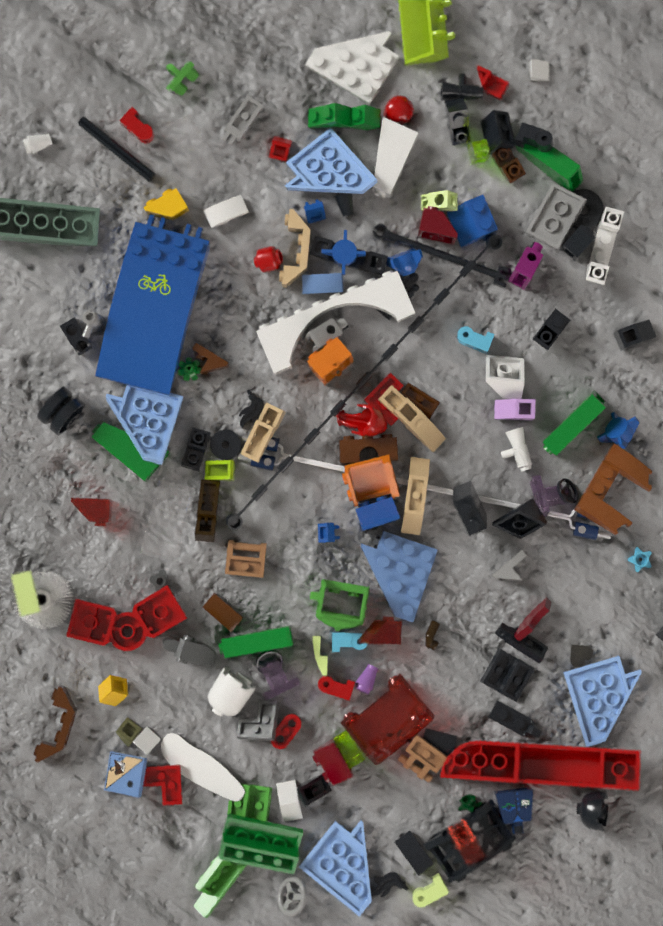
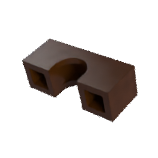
[339,434,398,464]

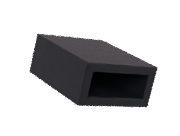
[453,481,487,536]

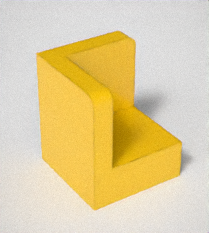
[98,675,128,706]

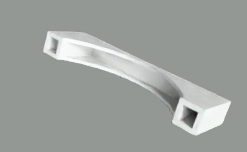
[256,270,416,375]

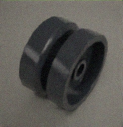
[37,386,85,436]

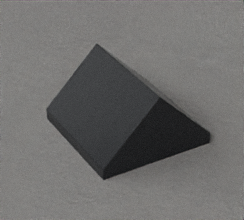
[492,498,547,539]

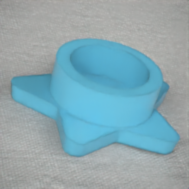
[628,547,652,572]

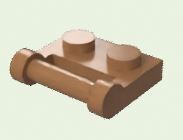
[225,540,267,578]

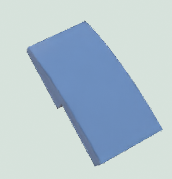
[302,273,344,294]

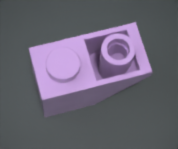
[494,399,535,421]

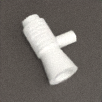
[501,427,532,471]

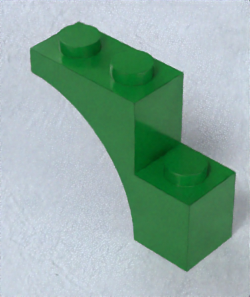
[308,103,381,131]

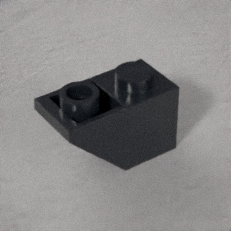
[445,98,471,145]
[561,224,596,261]
[532,308,570,351]
[614,319,657,351]

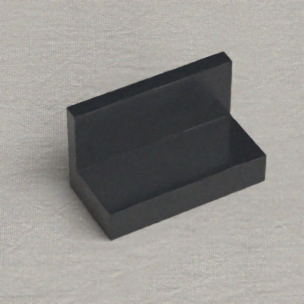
[481,110,516,155]

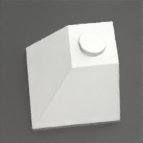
[486,355,525,399]

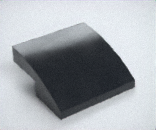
[480,648,535,702]

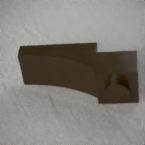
[195,479,220,542]

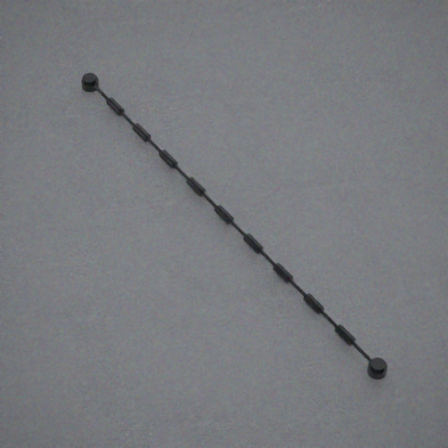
[226,233,503,530]

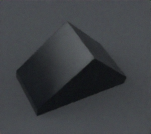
[296,774,332,807]

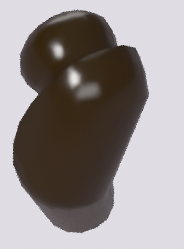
[425,621,440,651]

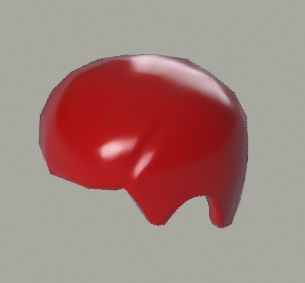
[384,95,414,126]

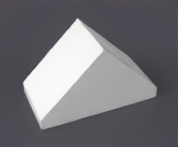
[276,780,303,822]

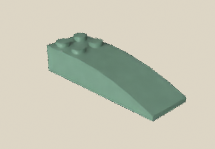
[0,198,100,246]

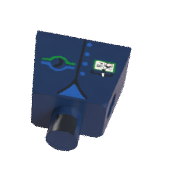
[494,787,533,834]

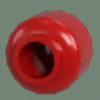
[254,246,283,273]

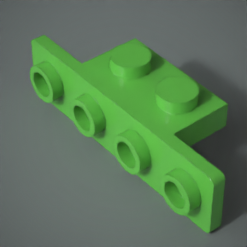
[194,855,247,918]

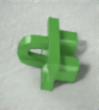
[166,61,199,96]

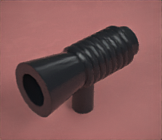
[440,73,484,100]

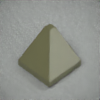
[116,717,142,747]

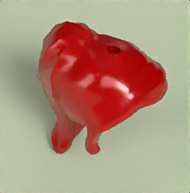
[336,404,387,437]

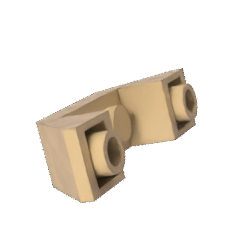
[279,209,311,287]
[401,457,430,535]

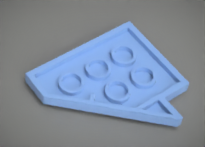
[563,656,642,747]
[299,820,372,917]

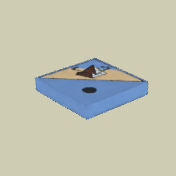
[104,751,147,797]

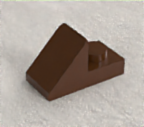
[192,343,229,374]

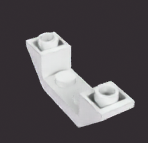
[586,207,624,285]

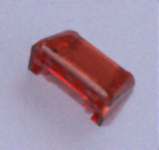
[340,673,435,765]

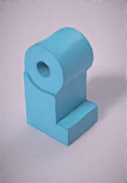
[457,326,495,354]
[332,632,368,652]

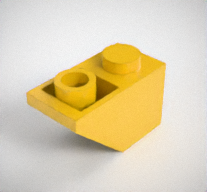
[143,188,189,221]

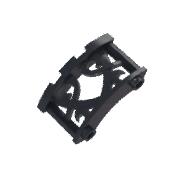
[423,799,517,883]

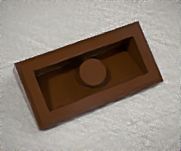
[401,382,440,420]
[202,593,244,632]

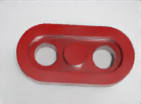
[271,714,302,749]

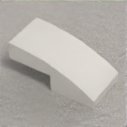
[204,195,249,228]

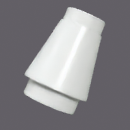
[22,134,52,155]

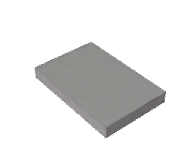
[525,183,587,251]

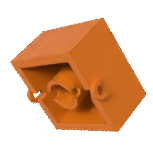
[307,337,354,386]

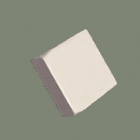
[530,59,549,81]
[133,726,161,755]

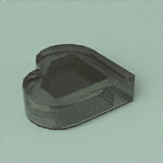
[570,644,593,667]

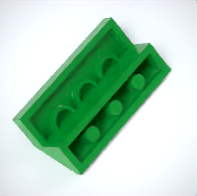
[218,814,303,874]

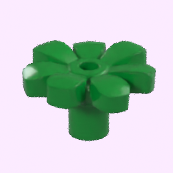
[178,357,202,381]

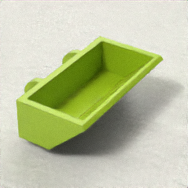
[398,0,455,65]

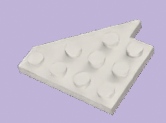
[305,31,399,105]

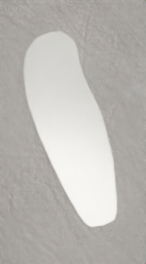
[161,733,245,801]

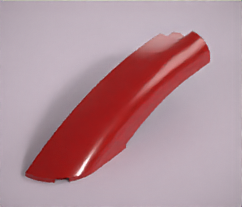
[440,741,641,790]

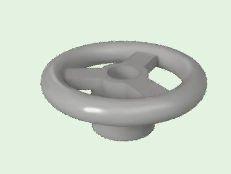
[277,876,307,916]

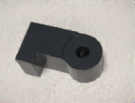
[515,122,554,152]
[60,317,92,356]

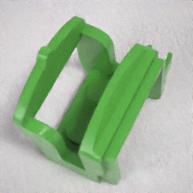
[310,579,370,631]

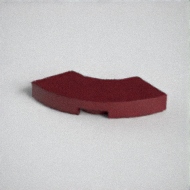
[514,598,551,641]

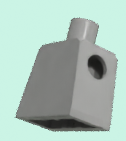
[303,318,349,353]

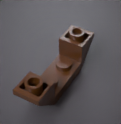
[33,685,77,762]

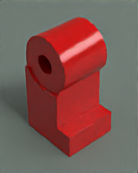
[119,107,154,144]
[318,675,355,701]

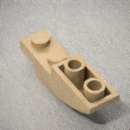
[378,385,446,453]

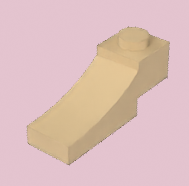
[241,402,286,463]

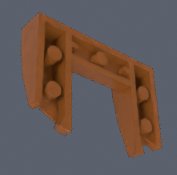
[574,443,652,535]

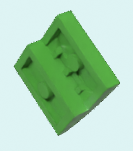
[227,783,272,822]

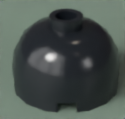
[576,791,608,831]

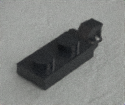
[495,622,548,664]
[488,700,542,738]

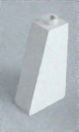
[372,117,418,199]

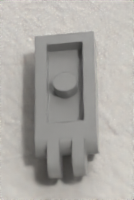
[222,95,264,146]

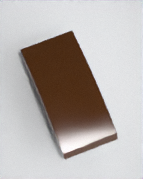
[491,147,526,184]

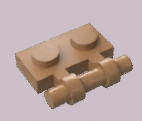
[397,734,448,783]

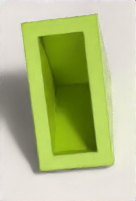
[205,460,235,481]

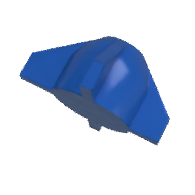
[321,230,366,275]
[386,248,423,276]
[597,412,640,449]

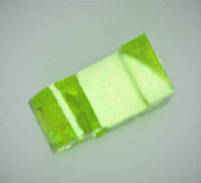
[467,139,490,165]
[333,730,366,769]

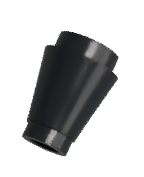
[334,193,354,217]

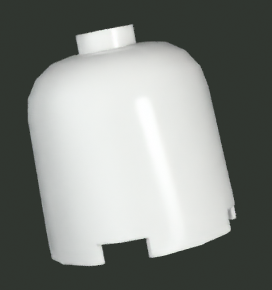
[208,667,256,716]

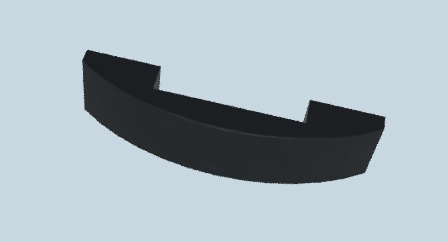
[310,236,388,275]

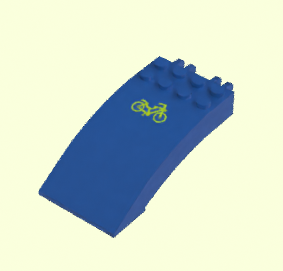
[95,214,210,396]

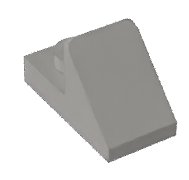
[491,550,527,580]

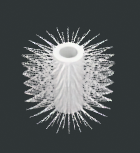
[12,570,75,629]

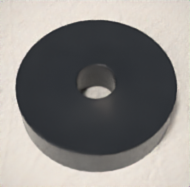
[210,429,241,460]

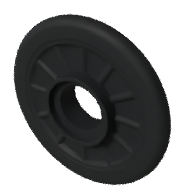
[573,189,604,229]

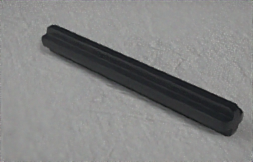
[78,116,155,182]

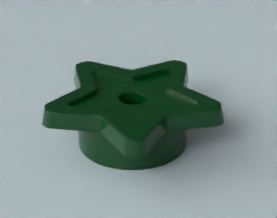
[458,794,482,813]

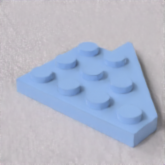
[285,127,378,194]
[106,385,183,465]

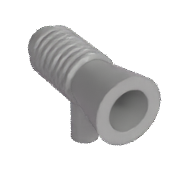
[82,310,105,339]

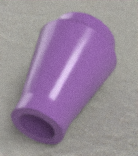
[355,664,378,695]

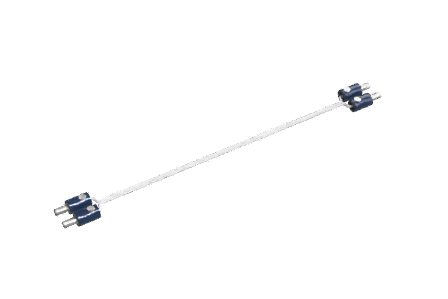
[238,435,611,540]

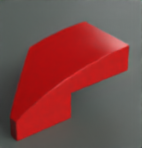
[476,65,510,101]

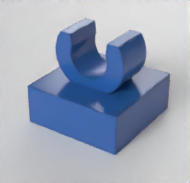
[304,199,326,224]
[318,523,340,543]

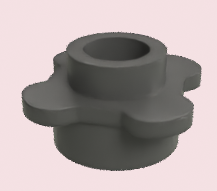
[149,570,172,591]

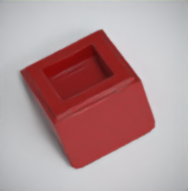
[269,136,292,162]

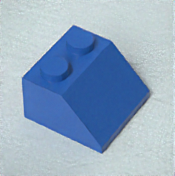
[446,195,498,248]
[355,495,400,532]

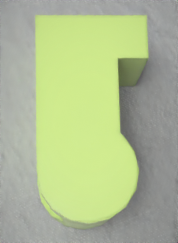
[421,190,458,212]
[412,873,449,907]

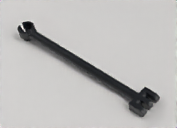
[372,224,512,288]

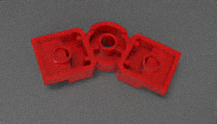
[66,585,187,651]

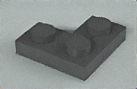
[236,700,280,741]

